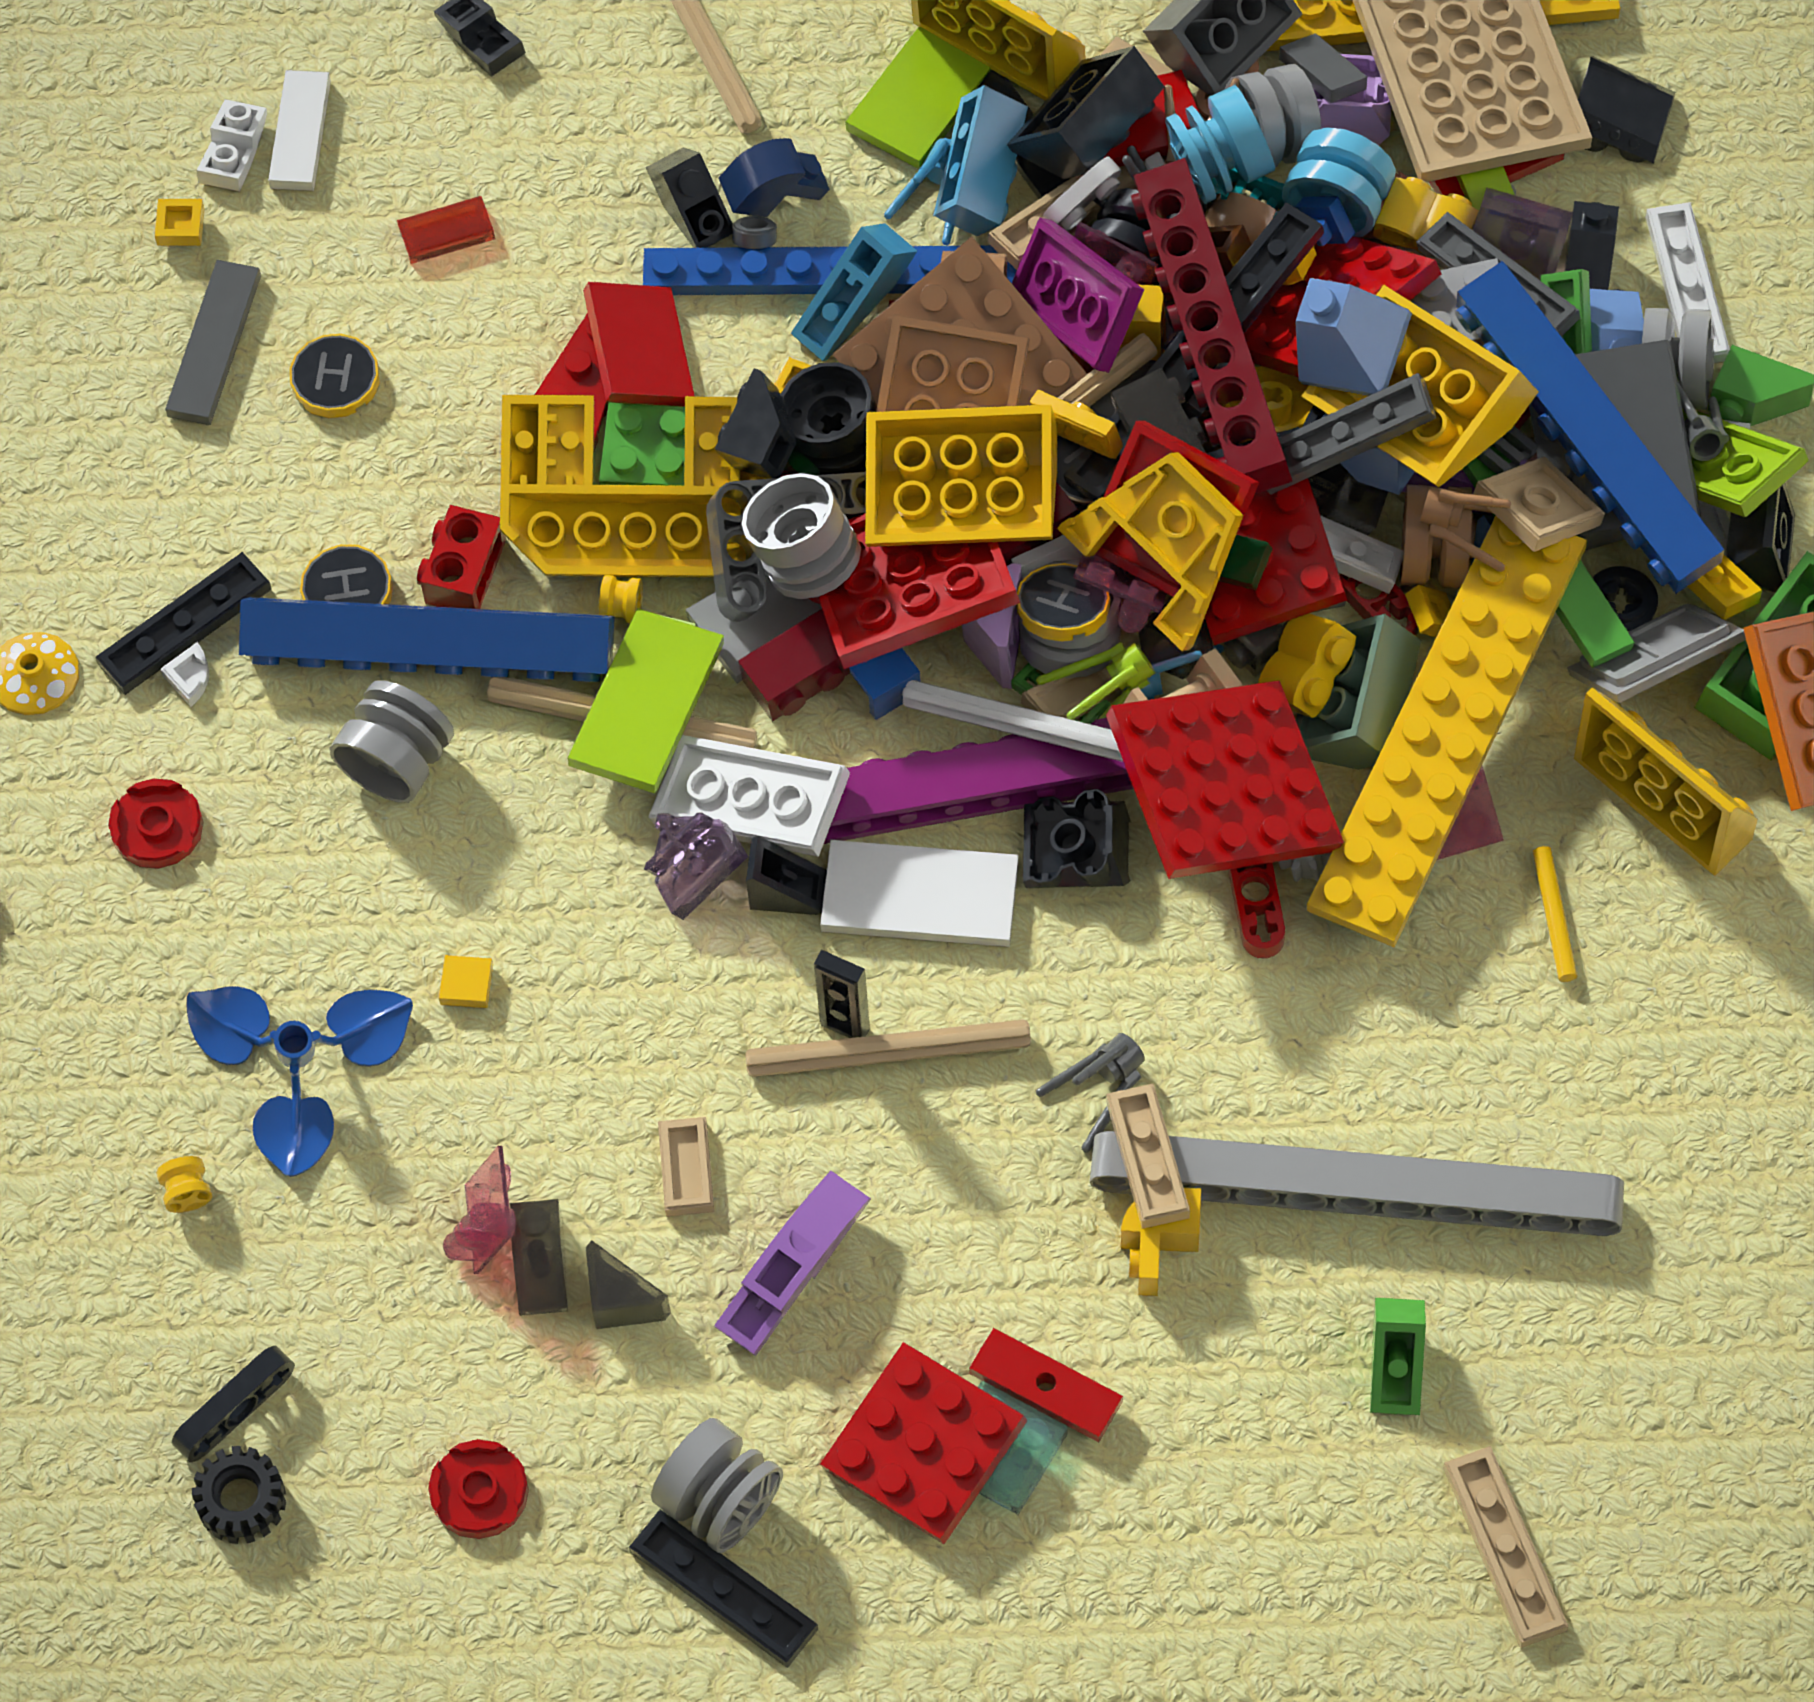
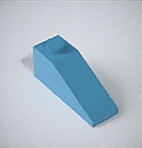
[791,223,918,361]

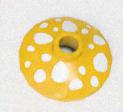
[0,632,79,715]

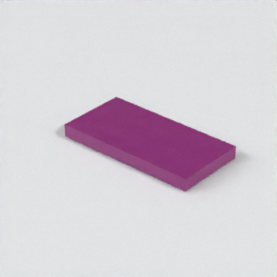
[1012,217,1144,373]

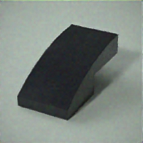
[434,0,526,77]

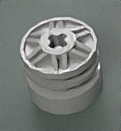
[742,473,861,599]
[329,681,454,803]
[651,1418,783,1553]

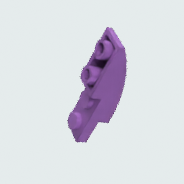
[714,1171,871,1356]

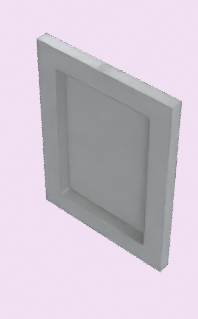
[1567,604,1746,703]

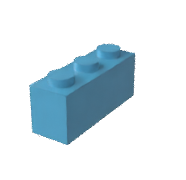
[933,85,1028,236]

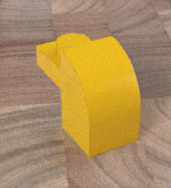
[1121,1188,1201,1296]

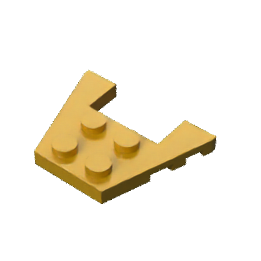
[1057,452,1243,651]

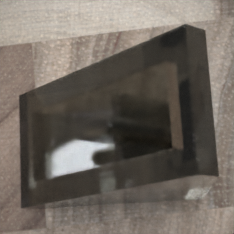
[585,1240,671,1329]

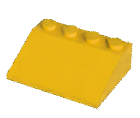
[911,0,1086,101]
[1301,285,1539,488]
[865,404,1057,547]
[1574,688,1758,876]

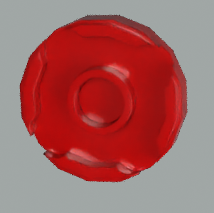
[108,778,204,869]
[428,1439,529,1539]

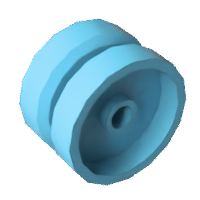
[1282,128,1396,237]

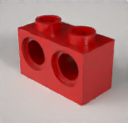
[417,505,506,609]

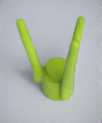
[1036,641,1156,720]

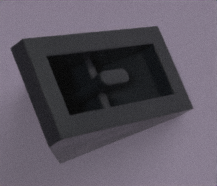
[746,836,827,915]

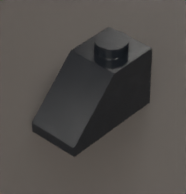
[1564,201,1619,290]

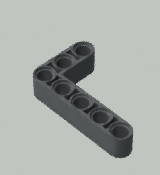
[706,472,866,622]

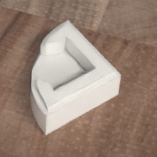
[161,642,209,707]

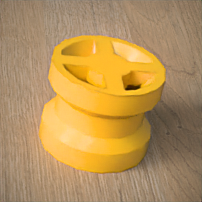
[599,575,643,624]
[156,1156,213,1213]

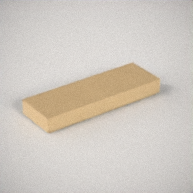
[1106,1084,1190,1229]

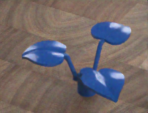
[187,986,413,1177]

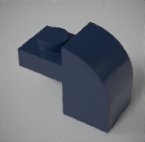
[718,138,830,217]

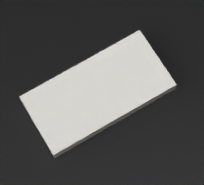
[648,735,850,857]
[820,840,1018,947]

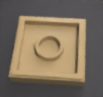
[1473,457,1605,552]

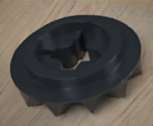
[1592,566,1658,631]

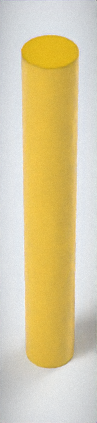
[1533,846,1578,982]

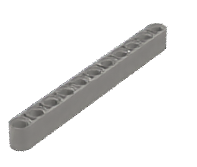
[1090,1131,1624,1236]

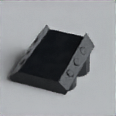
[1578,56,1676,164]
[1023,789,1131,888]

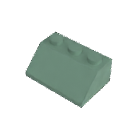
[1296,614,1422,770]

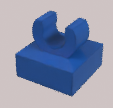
[1295,196,1355,246]

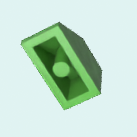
[1708,345,1814,427]
[1370,1298,1426,1415]

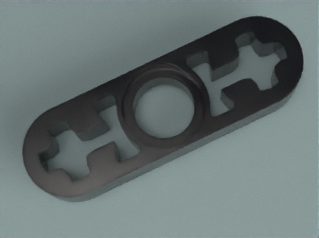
[172,1346,295,1462]

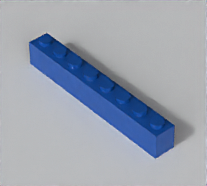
[1455,261,1725,594]
[239,597,615,682]

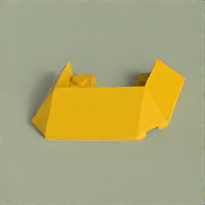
[500,395,766,578]

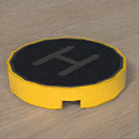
[289,333,380,418]
[300,544,393,604]
[1016,563,1110,642]

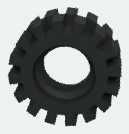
[192,1446,286,1544]

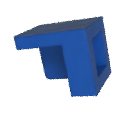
[849,648,921,720]

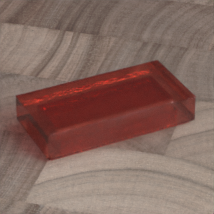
[397,196,495,264]

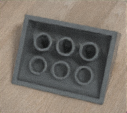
[1529,340,1701,551]

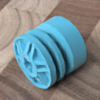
[1165,85,1275,204]

